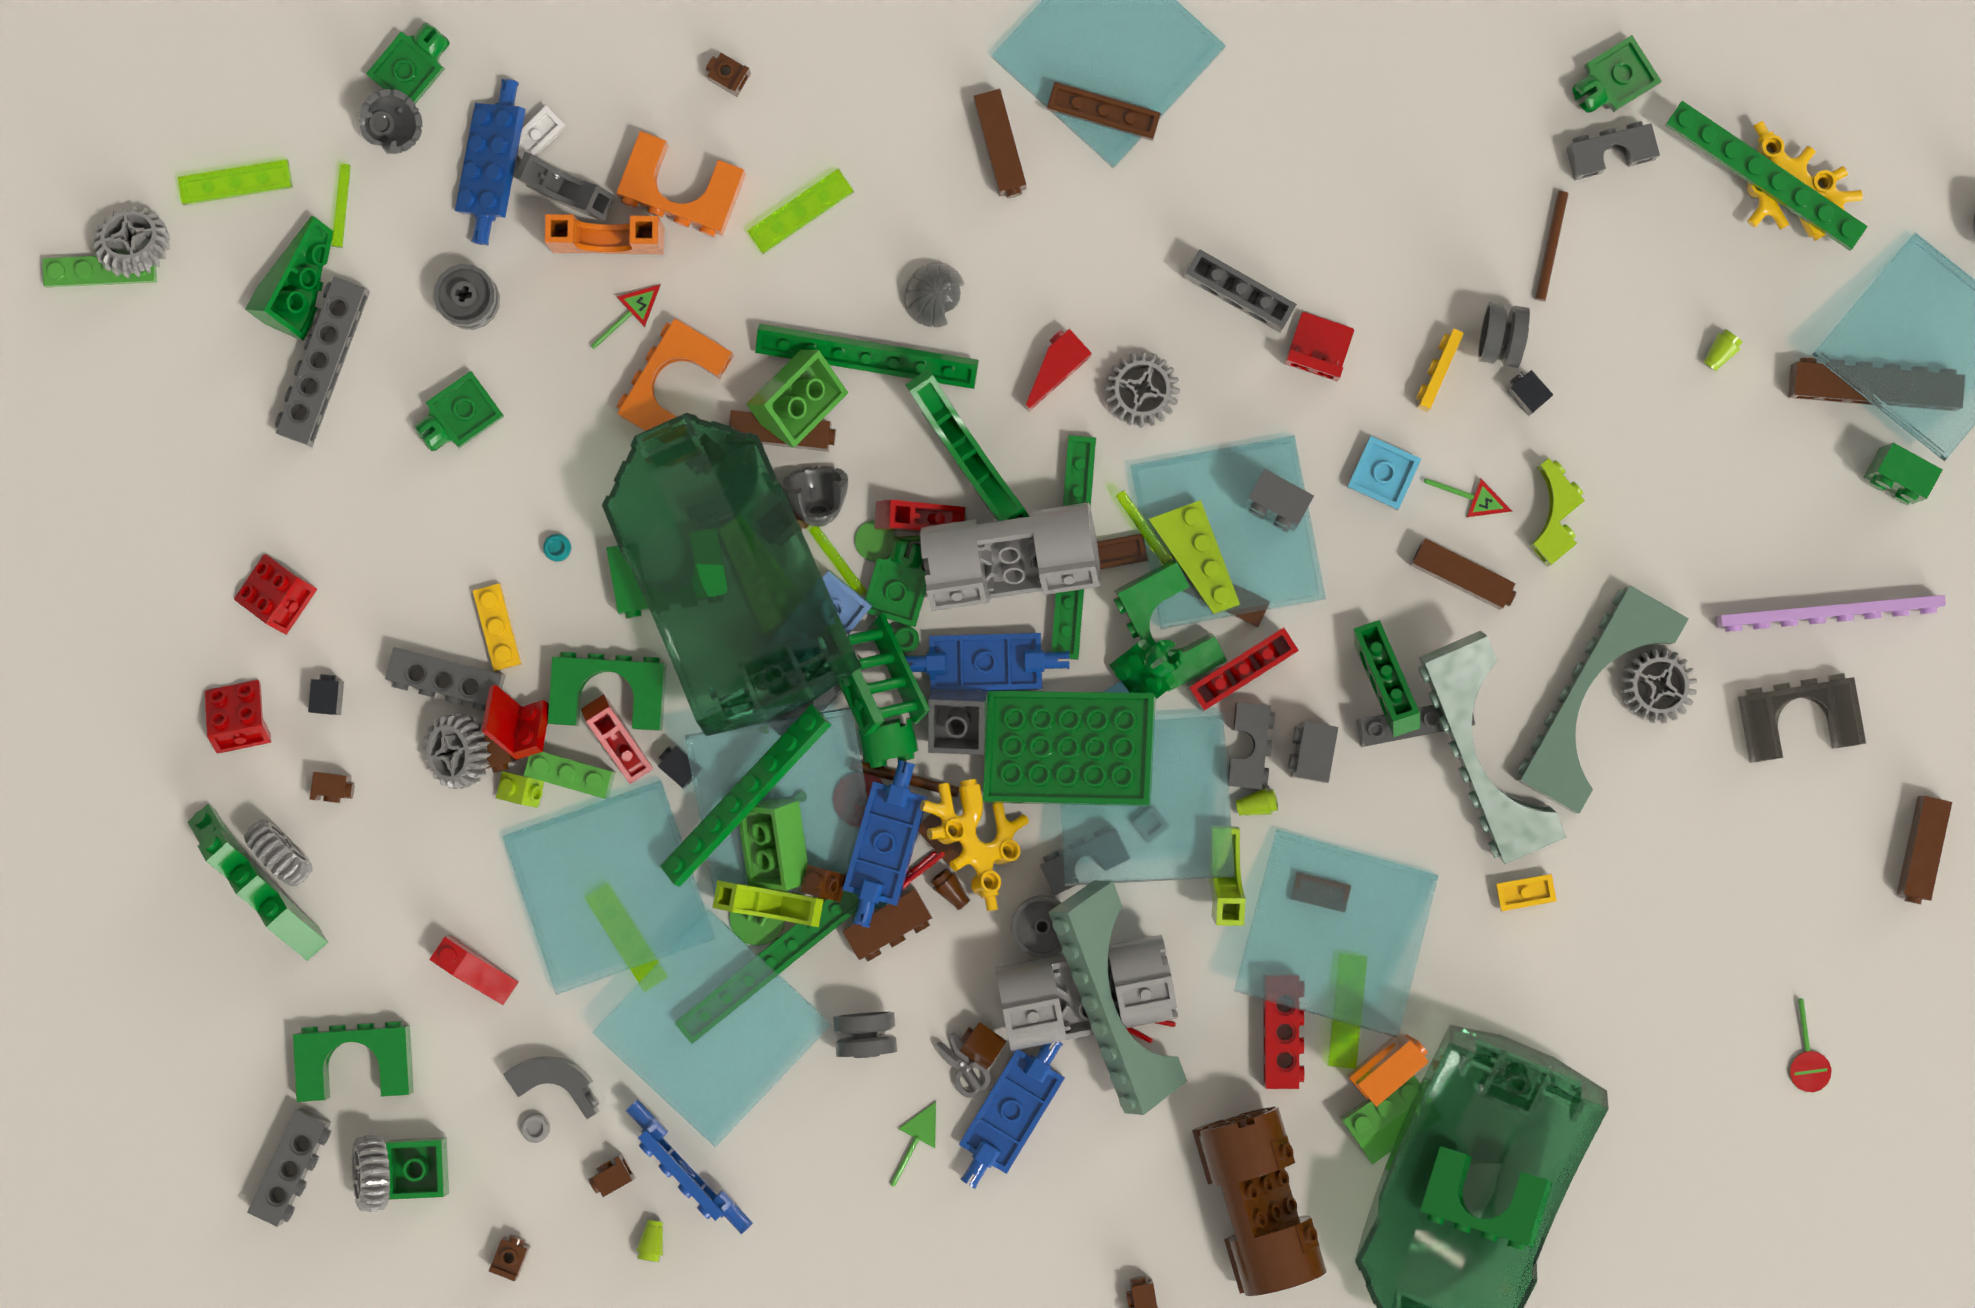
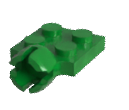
[366,23,450,104]
[1572,35,1662,113]
[414,371,504,451]
[866,539,926,627]
[1109,638,1183,699]

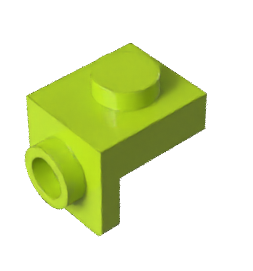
[496,771,544,808]

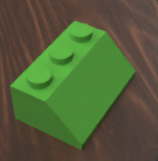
[746,350,848,448]
[739,798,808,891]
[1340,1075,1441,1165]

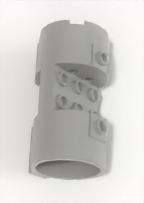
[920,502,1101,611]
[995,935,1178,1051]

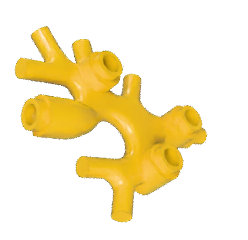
[1747,121,1863,241]
[920,779,1029,912]

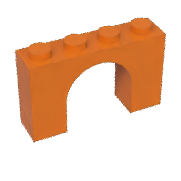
[616,131,746,237]
[545,214,665,255]
[617,318,734,450]
[1347,1032,1429,1107]

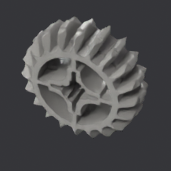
[93,206,170,278]
[1104,352,1180,428]
[1620,648,1697,723]
[423,713,491,789]
[244,819,313,887]
[351,1135,390,1212]

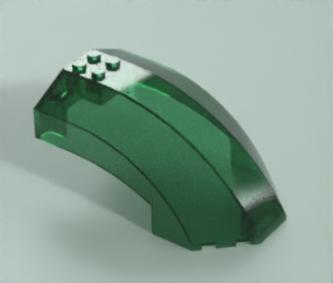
[602,413,862,736]
[1355,1025,1609,1308]

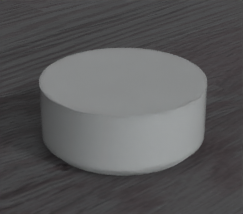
[521,1114,550,1143]

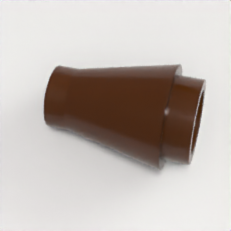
[931,868,970,910]

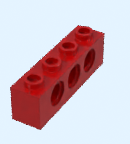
[1187,627,1299,712]
[1263,975,1305,1089]

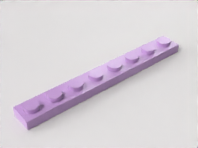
[1716,595,1946,632]

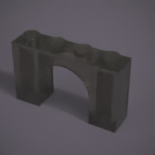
[1738,673,1866,763]

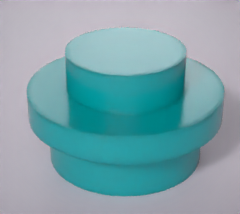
[543,534,571,562]

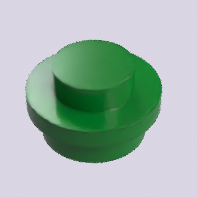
[894,625,919,653]

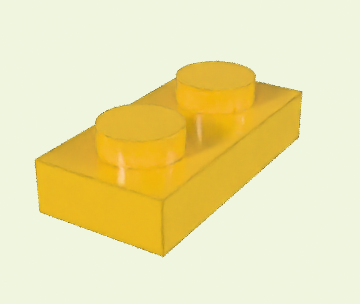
[1495,874,1557,911]

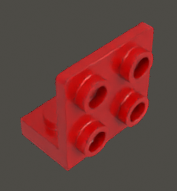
[1285,312,1354,382]
[234,554,317,635]
[205,680,271,754]
[482,685,549,760]

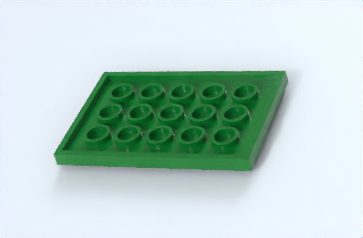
[983,691,1156,806]

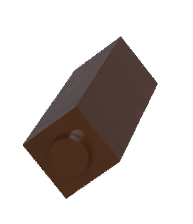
[974,89,1026,198]
[727,410,836,452]
[1410,538,1517,610]
[1897,796,1952,905]

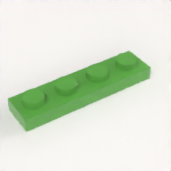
[43,256,157,288]

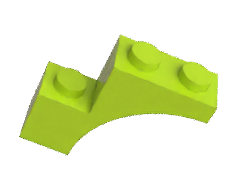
[1529,458,1585,567]
[1208,826,1246,926]
[712,880,824,927]

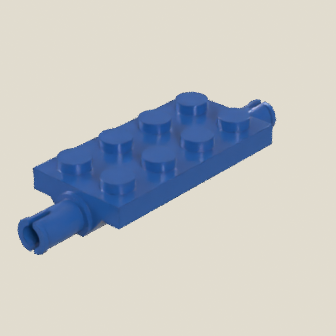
[455,79,526,246]
[905,633,1070,692]
[843,759,928,928]
[959,1042,1065,1189]
[626,1099,753,1234]

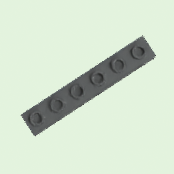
[275,277,370,447]

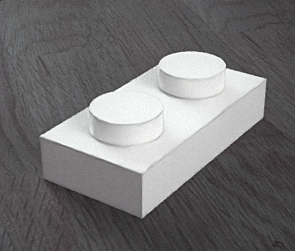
[517,106,567,159]

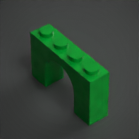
[606,528,730,619]
[1113,559,1227,692]
[548,652,667,731]
[293,1021,414,1102]
[1420,1146,1553,1251]

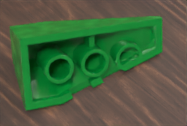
[245,216,334,341]

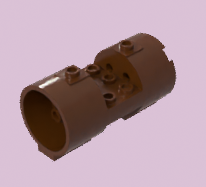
[1192,1106,1327,1296]

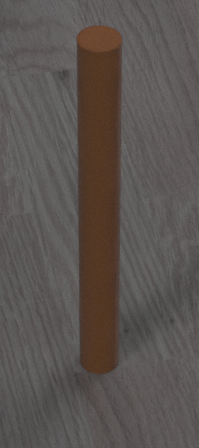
[1535,191,1569,301]
[849,759,960,798]

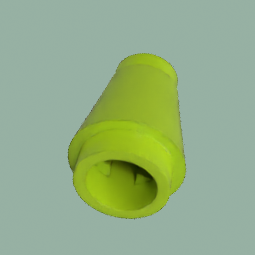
[1703,329,1743,371]
[1236,788,1279,816]
[636,1220,663,1262]

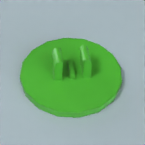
[730,912,785,946]

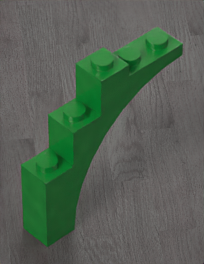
[905,369,1030,521]
[188,804,328,961]

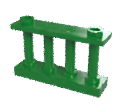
[818,614,930,736]

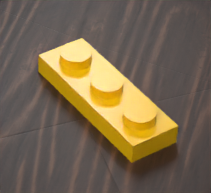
[1416,329,1464,412]
[473,583,522,672]

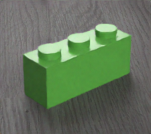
[524,752,616,799]

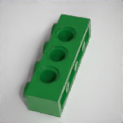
[1353,620,1420,737]

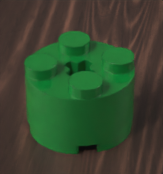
[857,717,919,768]

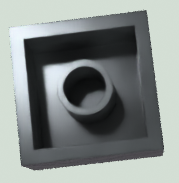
[1245,469,1314,533]
[928,689,988,755]
[1287,721,1339,783]

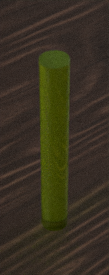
[332,164,351,248]
[1115,490,1172,564]
[809,526,867,596]

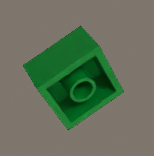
[1864,442,1943,505]
[385,1137,449,1200]

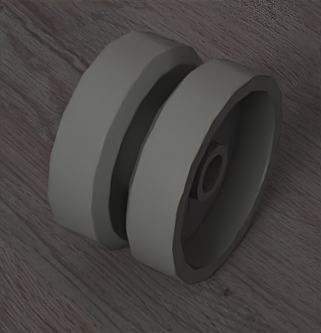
[434,264,500,330]
[1478,301,1530,368]
[1011,895,1062,958]
[833,1011,897,1058]

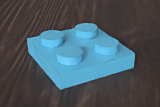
[1347,436,1421,510]

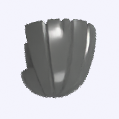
[358,89,423,154]
[905,263,965,328]
[783,466,848,527]

